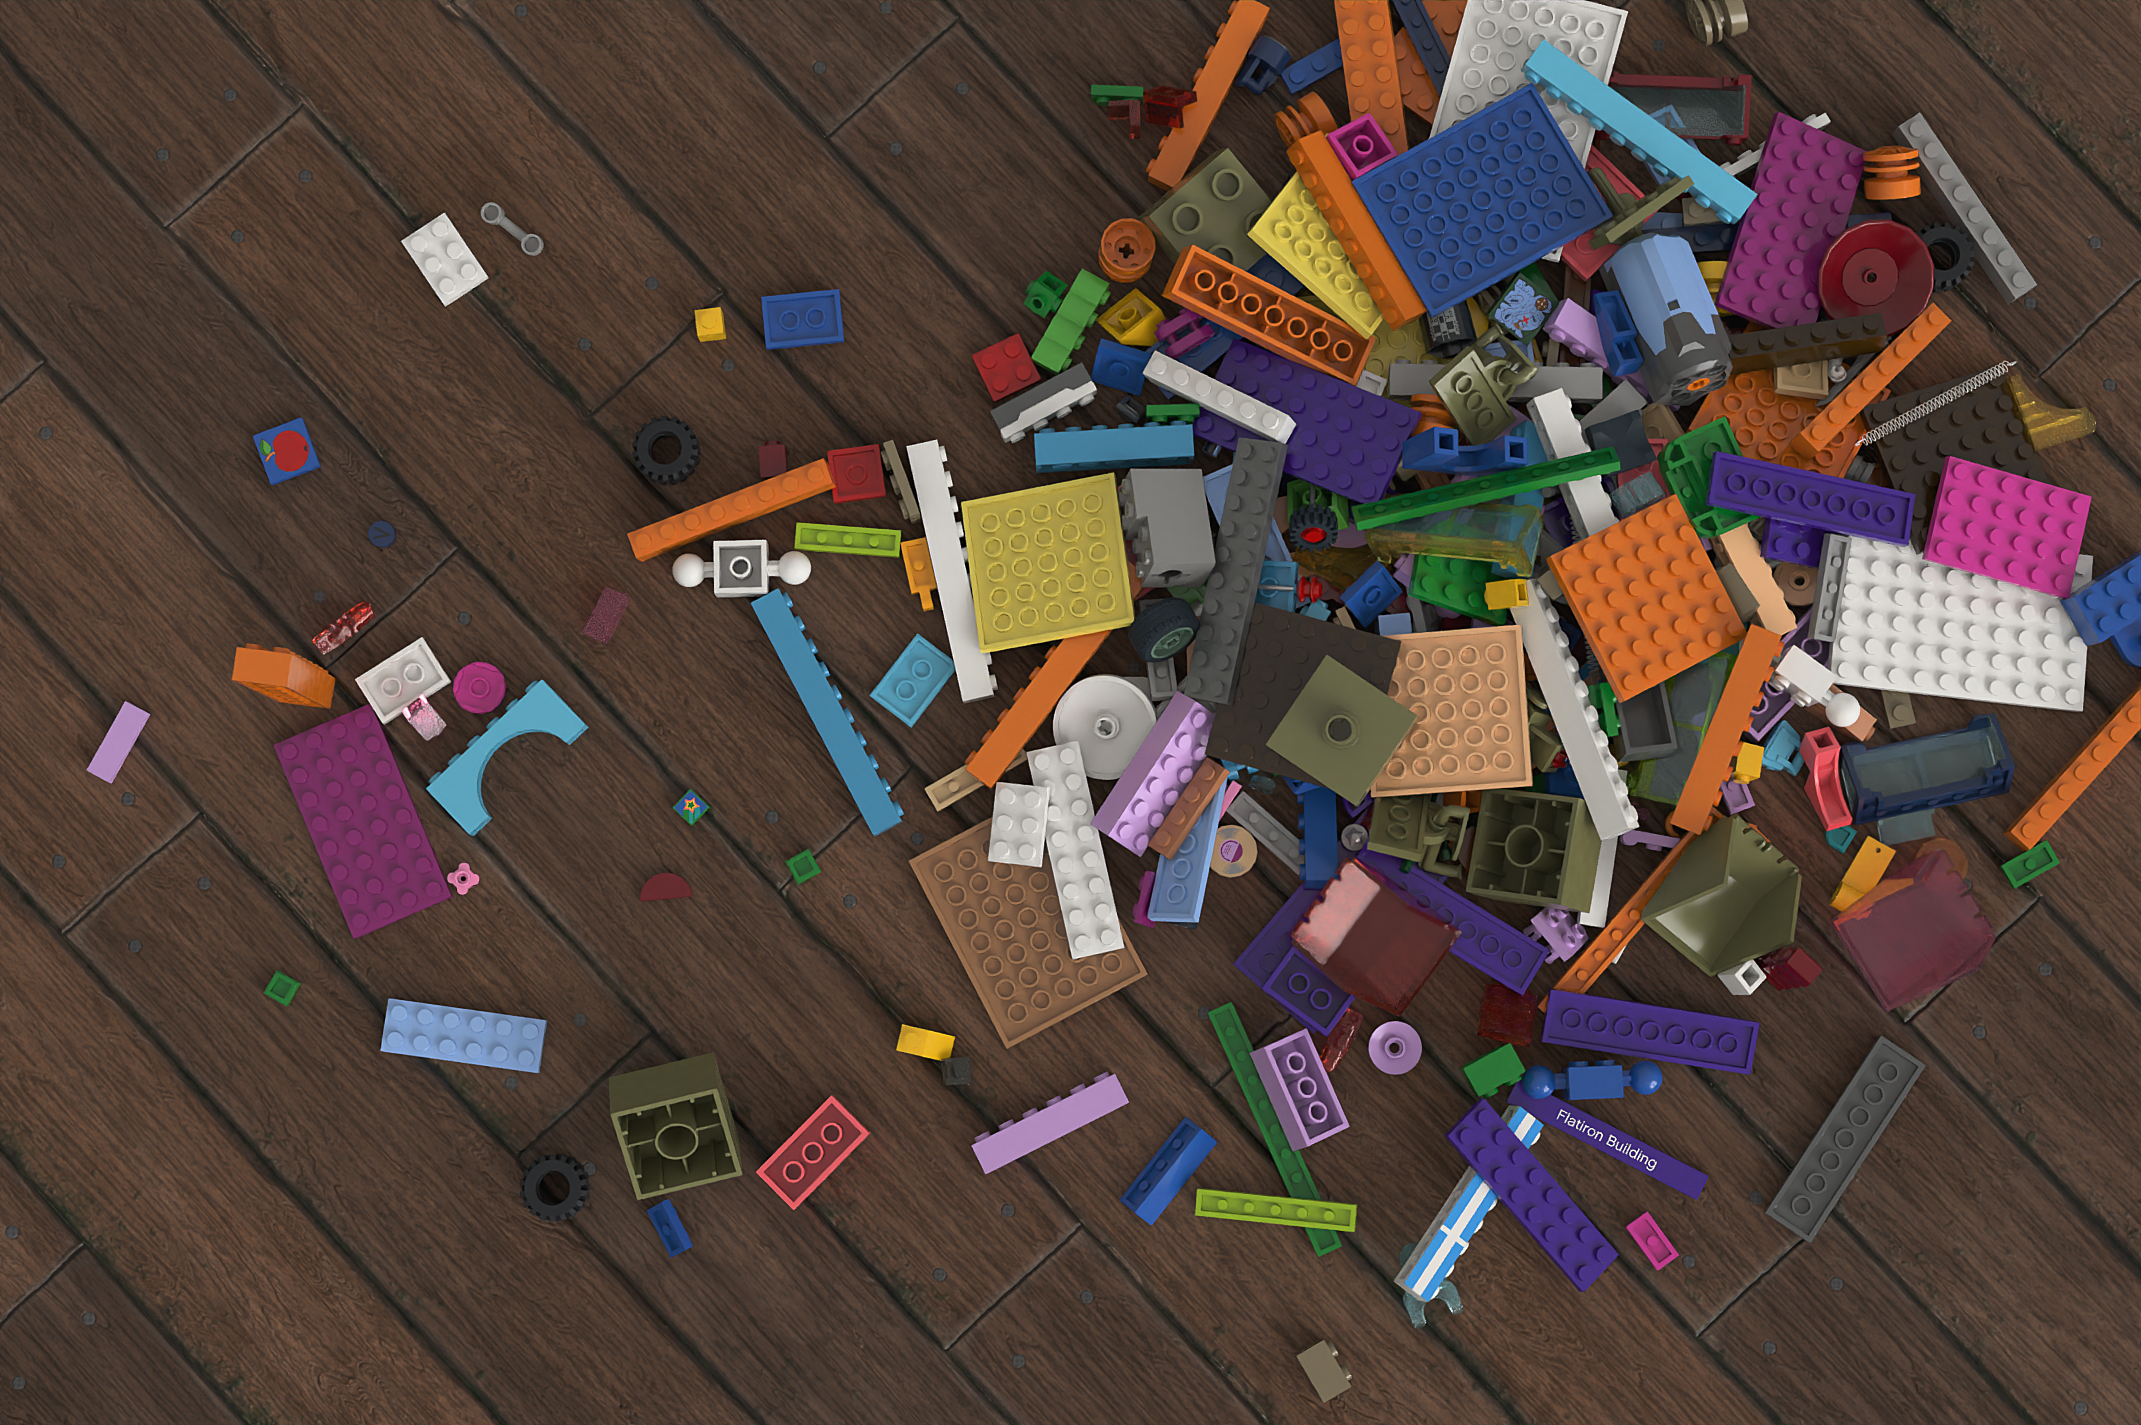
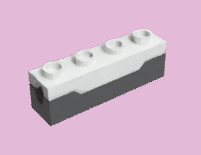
[990,362,1097,443]

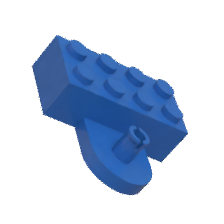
[2060,550,2141,669]

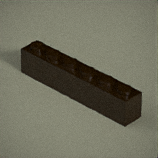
[1728,313,1887,375]

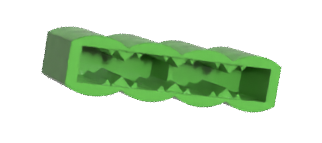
[1031,268,1111,376]

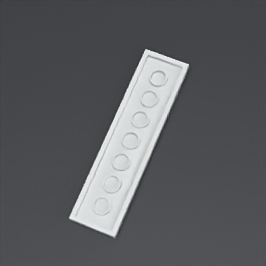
[1026,741,1124,959]

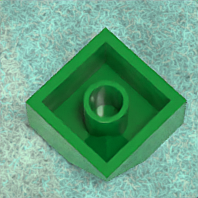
[1458,1043,1525,1099]

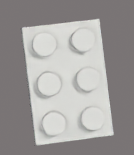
[401,213,489,307]
[355,637,451,725]
[988,782,1050,867]

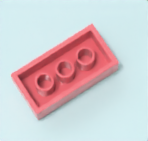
[756,1095,871,1210]

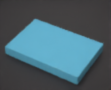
[869,633,956,728]

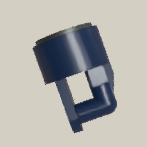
[1235,35,1291,95]

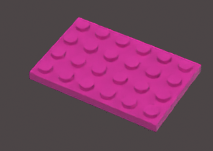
[1922,456,2092,599]

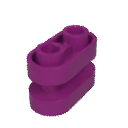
[1154,308,1215,360]

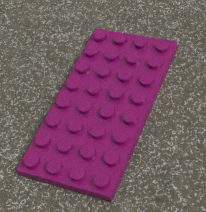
[1714,112,1867,329]
[273,704,453,939]

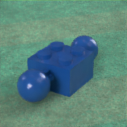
[1522,1060,1663,1100]

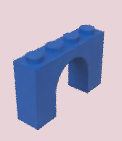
[1402,427,1528,477]

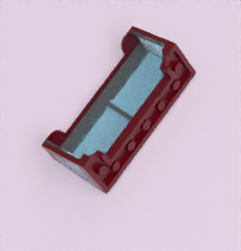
[1594,72,1752,145]

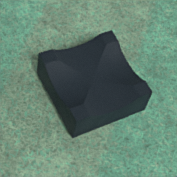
[1584,410,1656,480]

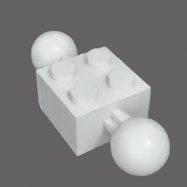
[672,540,811,597]
[1739,639,1860,727]

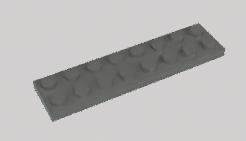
[1763,1035,1926,1243]

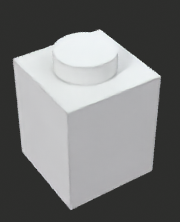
[1718,959,1766,995]

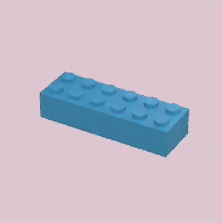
[1034,421,1194,473]

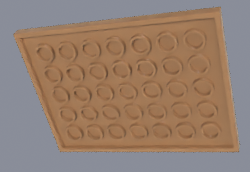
[909,817,1148,1049]

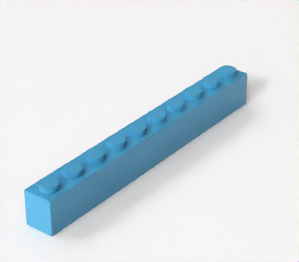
[751,588,904,837]

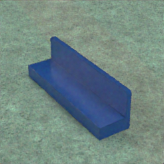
[1120,1116,1217,1225]

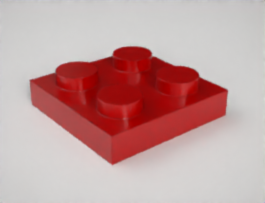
[972,333,1041,403]
[827,444,886,504]

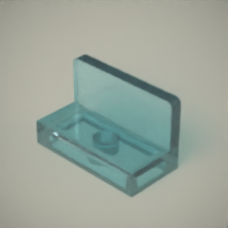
[1876,808,1935,846]

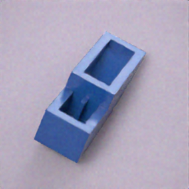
[1593,290,1644,377]

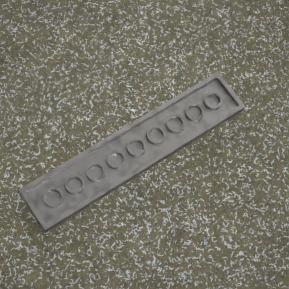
[1184,438,1288,706]

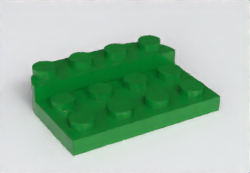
[1657,416,1761,539]
[1408,523,1510,626]

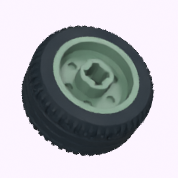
[1128,597,1200,663]

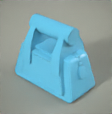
[1761,720,1805,776]

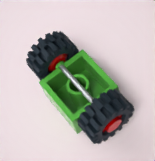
[1287,475,1349,552]

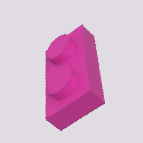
[1625,1211,1679,1271]

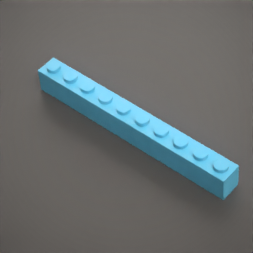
[1521,39,1757,225]

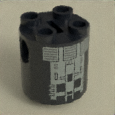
[1418,300,1477,359]

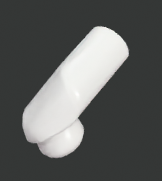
[1828,358,1847,383]

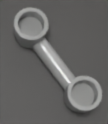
[481,202,544,256]

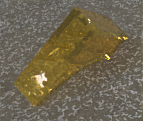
[2006,374,2096,452]
[1293,543,1398,591]

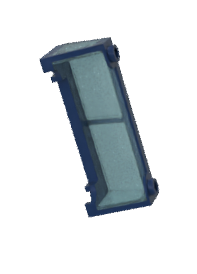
[1838,713,2015,825]

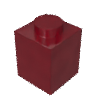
[758,441,788,481]

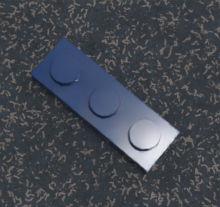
[1279,38,1343,96]

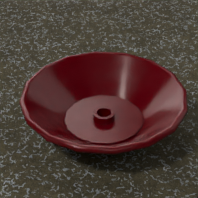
[1817,219,1934,337]

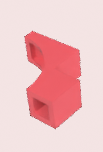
[1799,726,1852,831]

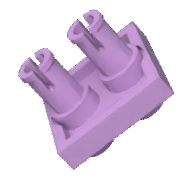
[1523,907,1589,964]

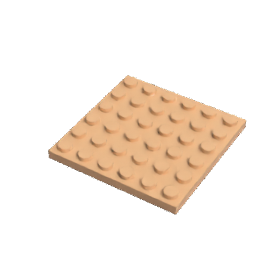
[1371,625,1533,798]

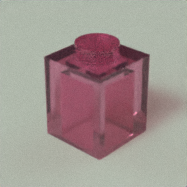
[402,694,448,742]

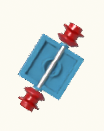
[1255,560,1323,613]

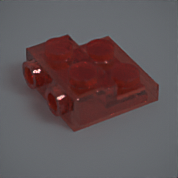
[1477,983,1538,1048]

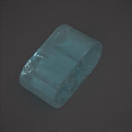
[1609,472,1666,519]

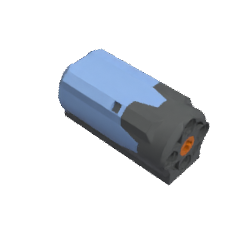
[1599,232,1733,406]

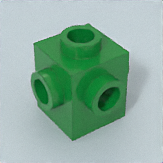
[1023,270,1068,319]

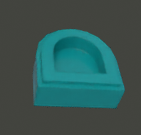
[1824,825,1857,854]

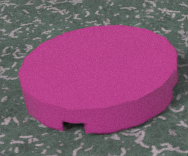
[453,662,507,714]

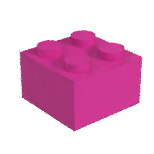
[1326,113,1398,181]

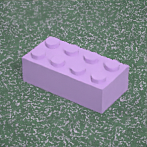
[1250,1028,1350,1151]

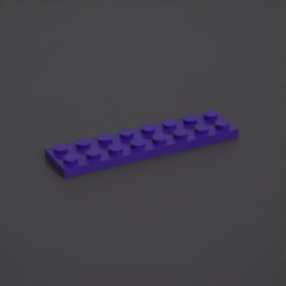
[1705,451,1916,547]
[1340,839,1550,996]
[1540,988,1760,1075]
[1444,1098,1619,1292]

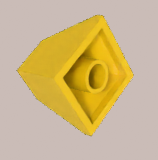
[1096,288,1166,346]

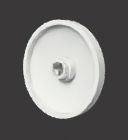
[1053,674,1158,780]

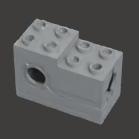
[1118,469,1216,588]

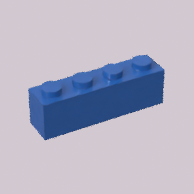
[1297,786,1338,889]

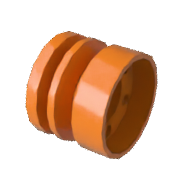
[1274,91,1338,149]
[1863,146,1921,200]
[1098,218,1156,283]
[1409,394,1460,439]

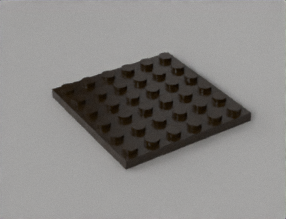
[1859,365,2050,555]
[1204,602,1402,789]

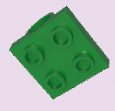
[1587,682,1621,738]

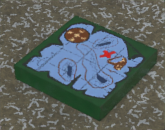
[1486,272,1559,346]

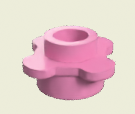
[447,863,479,895]

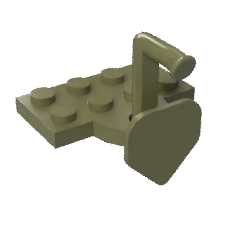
[1587,167,1694,250]
[1428,322,1538,446]
[1367,794,1470,880]

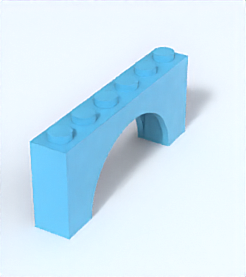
[426,680,588,836]

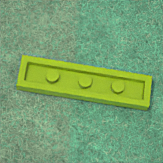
[794,523,902,558]

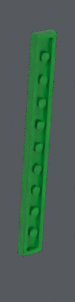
[1351,446,1621,531]
[1207,1002,1342,1257]

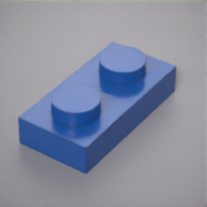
[646,1199,693,1258]

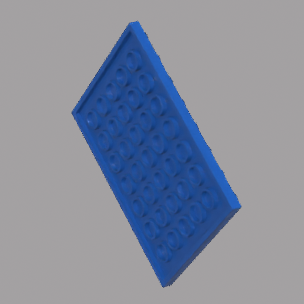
[1351,83,1613,319]

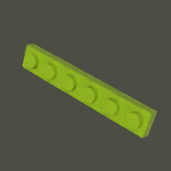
[1195,1188,1357,1232]

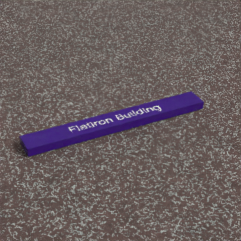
[1505,1080,1709,1200]

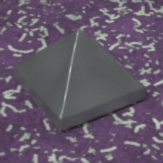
[1116,395,1146,422]

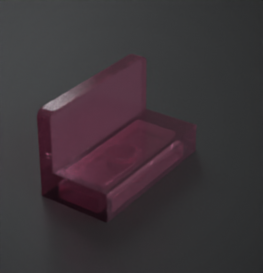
[582,586,630,645]

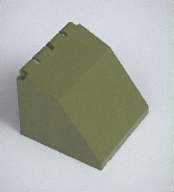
[1641,814,1802,977]

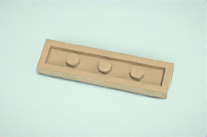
[924,749,1028,812]

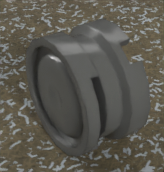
[1843,454,1875,483]

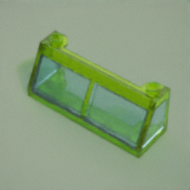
[1626,652,1738,807]

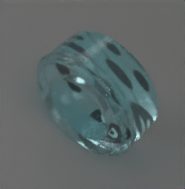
[1248,775,1276,794]

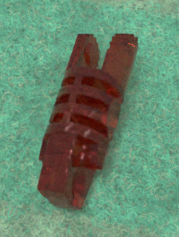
[313,601,375,655]
[1320,1008,1363,1073]

